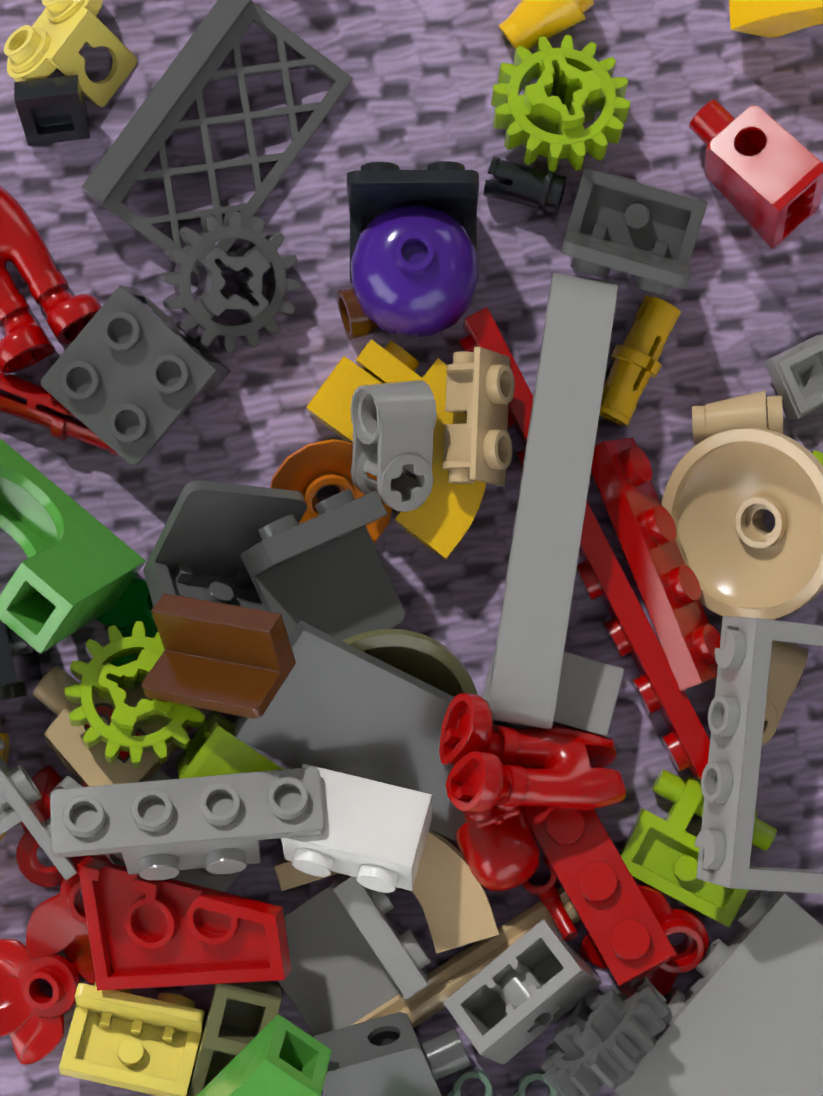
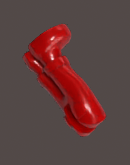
[0,185,101,373]
[439,693,626,813]

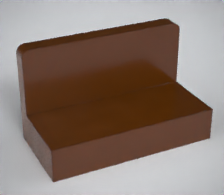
[141,593,296,719]

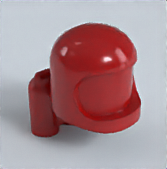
[455,805,540,891]

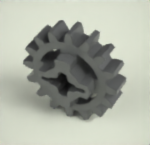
[159,211,301,352]
[541,977,670,1096]

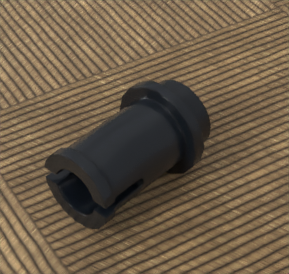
[483,156,567,217]

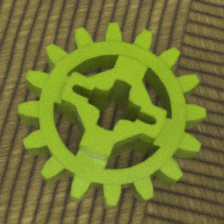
[491,35,631,172]
[65,621,205,768]

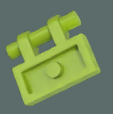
[619,769,777,927]

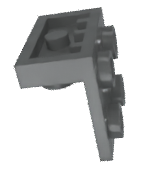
[41,285,231,465]

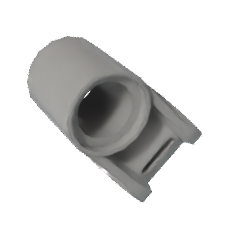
[351,380,437,512]

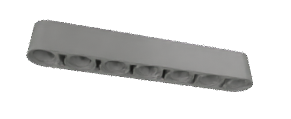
[487,273,618,729]

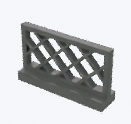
[82,0,353,277]

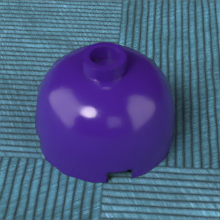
[351,204,479,337]

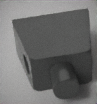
[312,1012,471,1096]

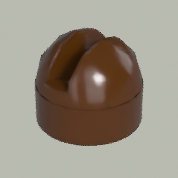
[337,287,380,340]

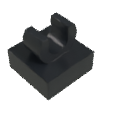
[14,73,90,146]

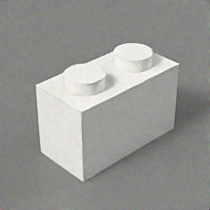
[281,764,432,893]

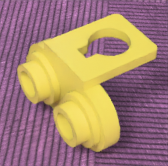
[4,0,137,107]

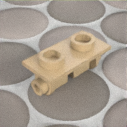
[443,347,515,486]

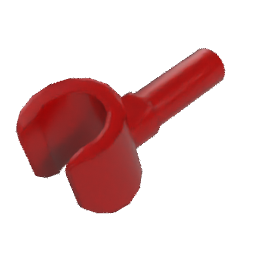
[522,857,578,941]

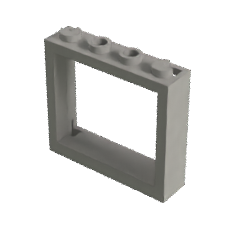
[695,616,823,894]

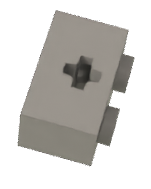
[443,919,602,1065]

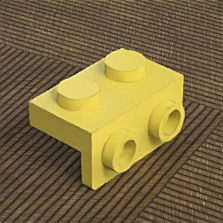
[59,981,205,1096]

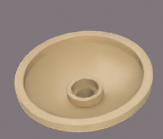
[661,428,823,620]

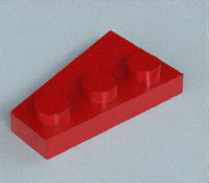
[77,857,292,991]

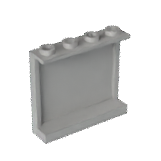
[613,890,823,1096]

